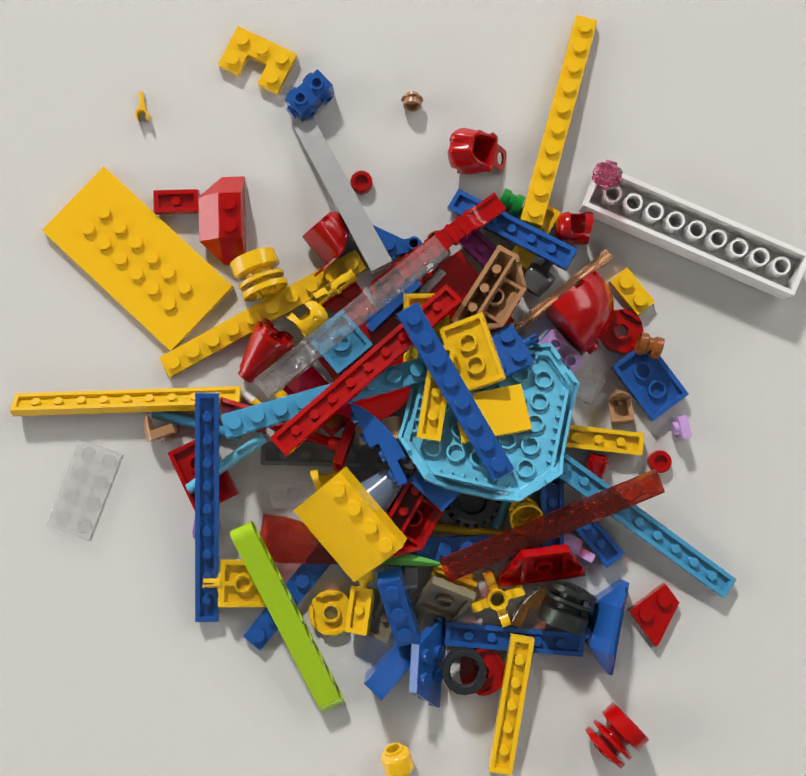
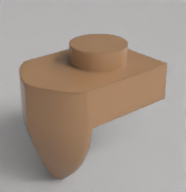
[608,390,635,425]
[144,414,180,442]

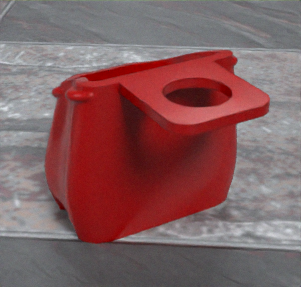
[448,128,507,175]
[302,212,349,277]

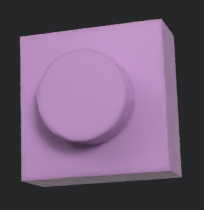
[671,415,692,439]

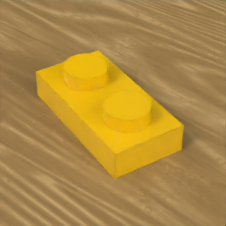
[608,267,655,316]

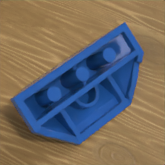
[584,579,629,675]

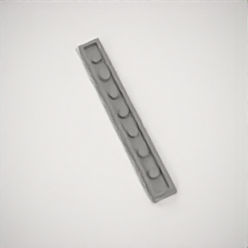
[293,117,393,274]

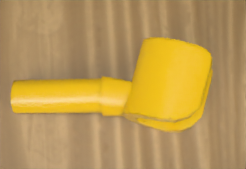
[135,91,151,122]

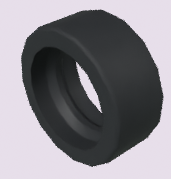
[442,647,487,695]

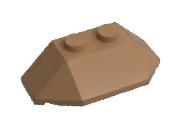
[451,245,527,330]

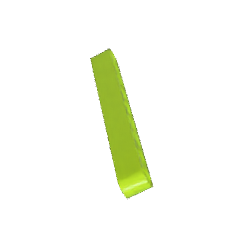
[230,521,344,713]

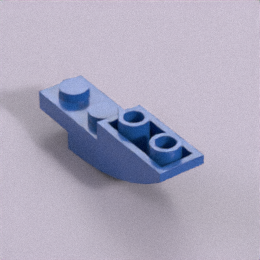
[349,404,409,487]

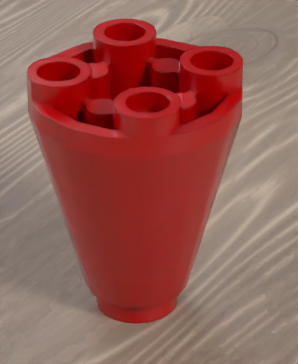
[238,318,295,383]

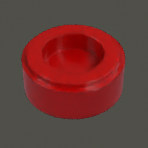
[350,171,373,195]
[647,450,672,473]

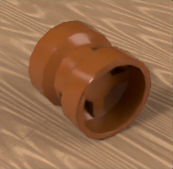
[634,332,665,360]

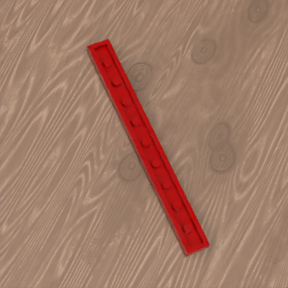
[270,284,462,457]

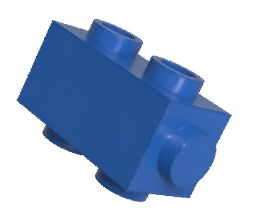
[285,69,334,122]

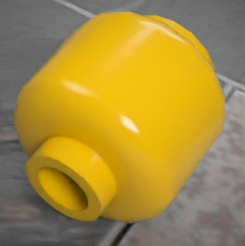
[381,743,414,776]

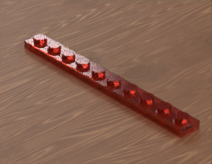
[439,469,665,582]

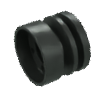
[538,580,597,636]

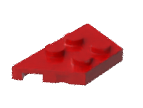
[497,544,585,587]

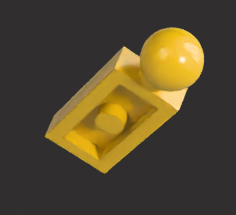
[345,570,376,636]

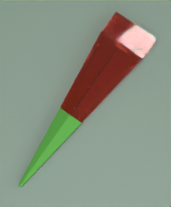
[260,513,442,566]

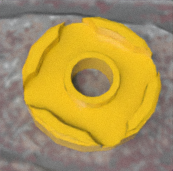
[308,589,349,636]

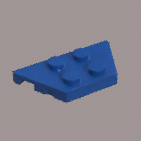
[409,616,445,708]

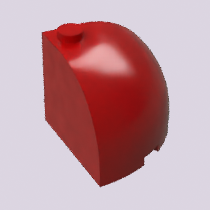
[546,270,614,356]

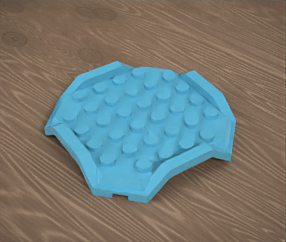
[398,337,580,502]

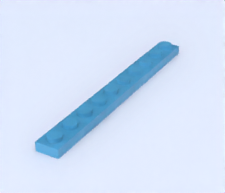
[220,358,427,439]
[558,452,736,598]

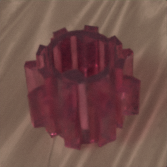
[592,160,623,191]

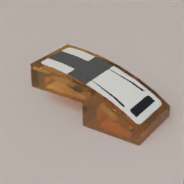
[510,585,548,628]

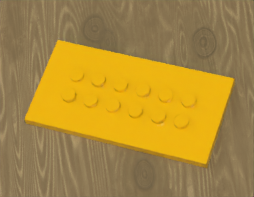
[42,166,234,351]

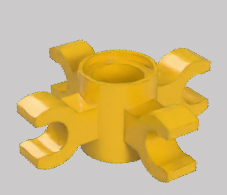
[470,570,525,627]

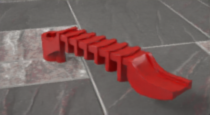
[370,192,507,301]

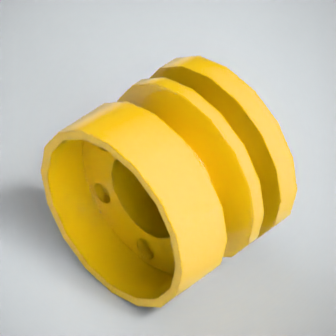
[230,247,289,302]

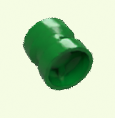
[500,188,526,217]

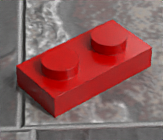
[153,189,200,215]

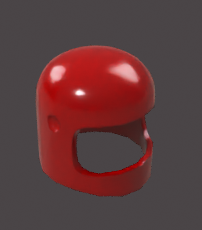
[555,212,594,245]

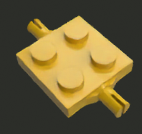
[202,559,265,607]

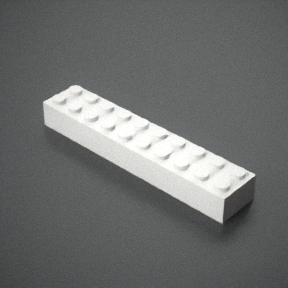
[578,164,806,300]

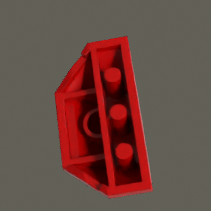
[198,176,246,265]
[388,467,444,558]

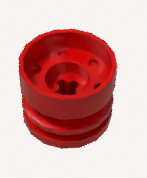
[585,702,649,769]

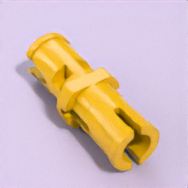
[313,268,358,305]

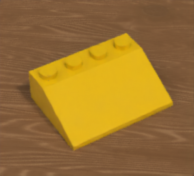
[293,467,407,582]

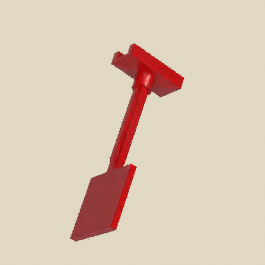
[220,397,356,472]

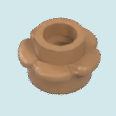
[401,91,423,112]

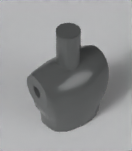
[524,261,556,298]

